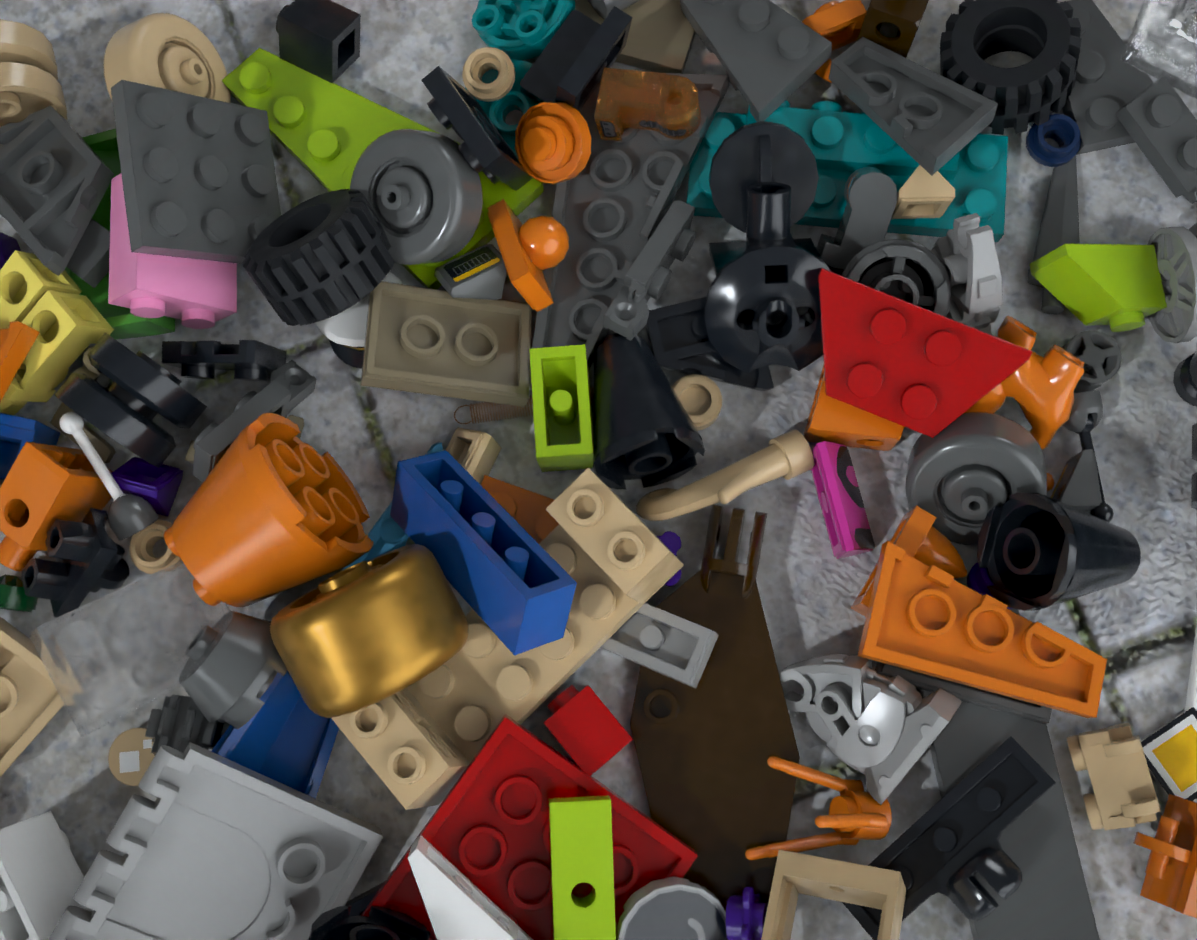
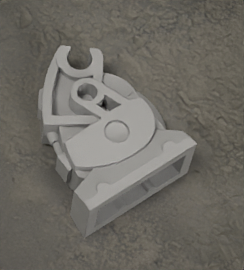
[930,213,1003,335]
[780,653,963,805]

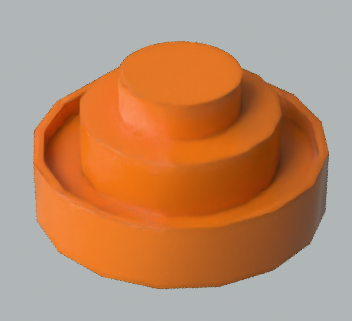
[515,102,592,184]

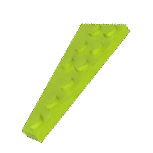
[222,48,544,290]

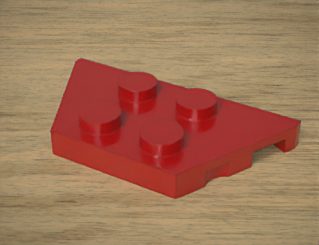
[818,268,1032,438]

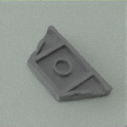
[0,106,115,276]

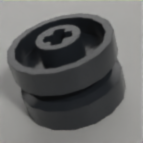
[55,333,207,468]

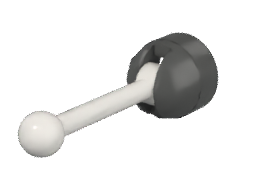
[60,412,159,541]

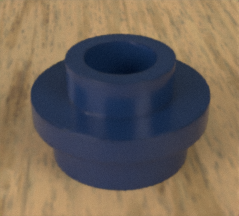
[1026,114,1081,167]

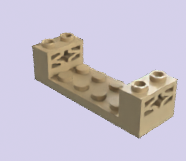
[331,468,684,810]

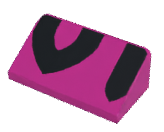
[811,441,875,559]

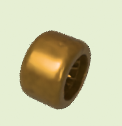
[270,544,469,718]

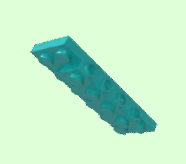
[686,100,1008,242]

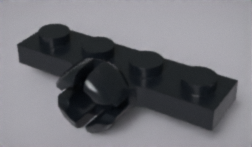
[842,736,1057,940]

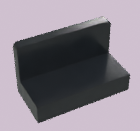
[520,6,633,111]

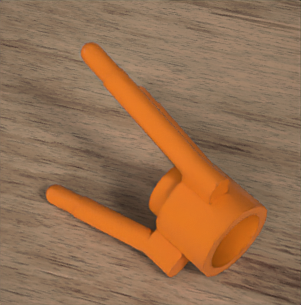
[745,756,892,860]

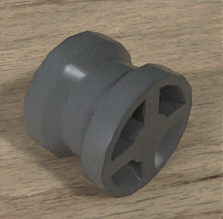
[1061,330,1122,394]

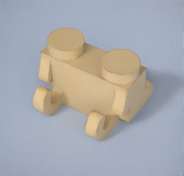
[1067,723,1161,831]

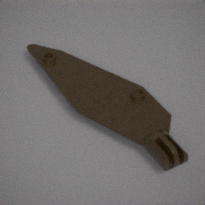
[630,504,800,912]

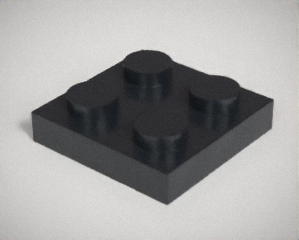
[421,66,532,191]

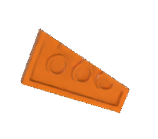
[857,541,1107,718]

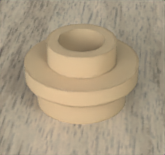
[462,47,515,102]
[129,520,182,575]

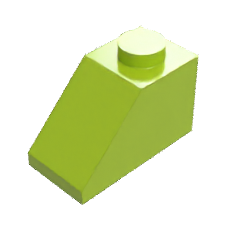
[1029,244,1167,332]
[529,344,595,472]

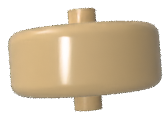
[103,13,231,103]

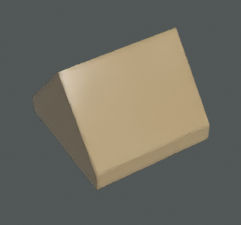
[892,165,955,219]
[446,427,501,485]

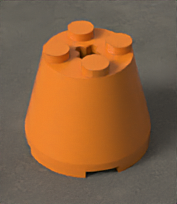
[164,413,374,607]

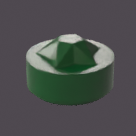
[0,574,38,613]

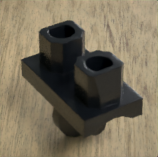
[21,508,130,619]

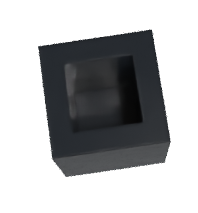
[276,0,361,83]

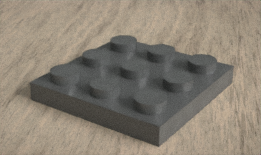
[111,80,281,264]

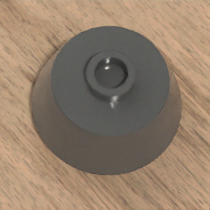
[841,239,951,317]
[179,611,288,729]

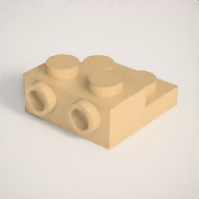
[0,617,81,777]

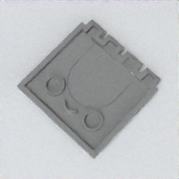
[48,742,384,940]

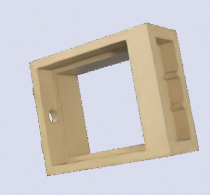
[761,849,906,940]

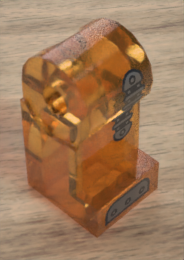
[594,67,701,141]

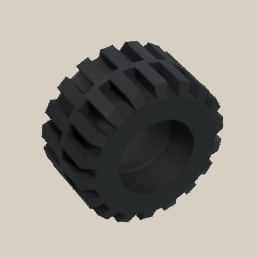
[940,0,1082,135]
[243,189,395,326]

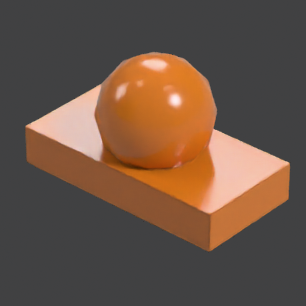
[487,199,569,312]

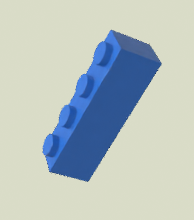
[390,450,577,656]

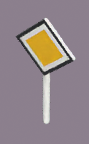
[1141,623,1197,801]

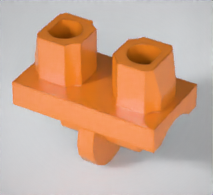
[1133,794,1197,918]

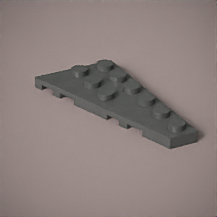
[530,71,730,372]

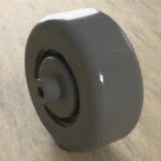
[350,129,483,265]
[905,412,1047,546]

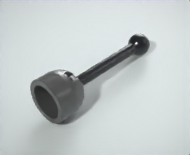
[1062,390,1114,522]

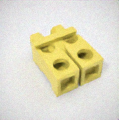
[0,250,114,415]

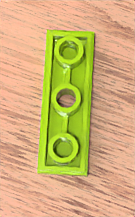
[549,795,616,940]

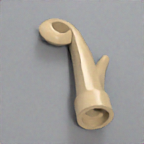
[636,429,814,521]

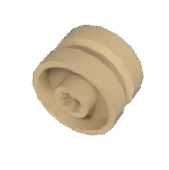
[0,19,67,127]

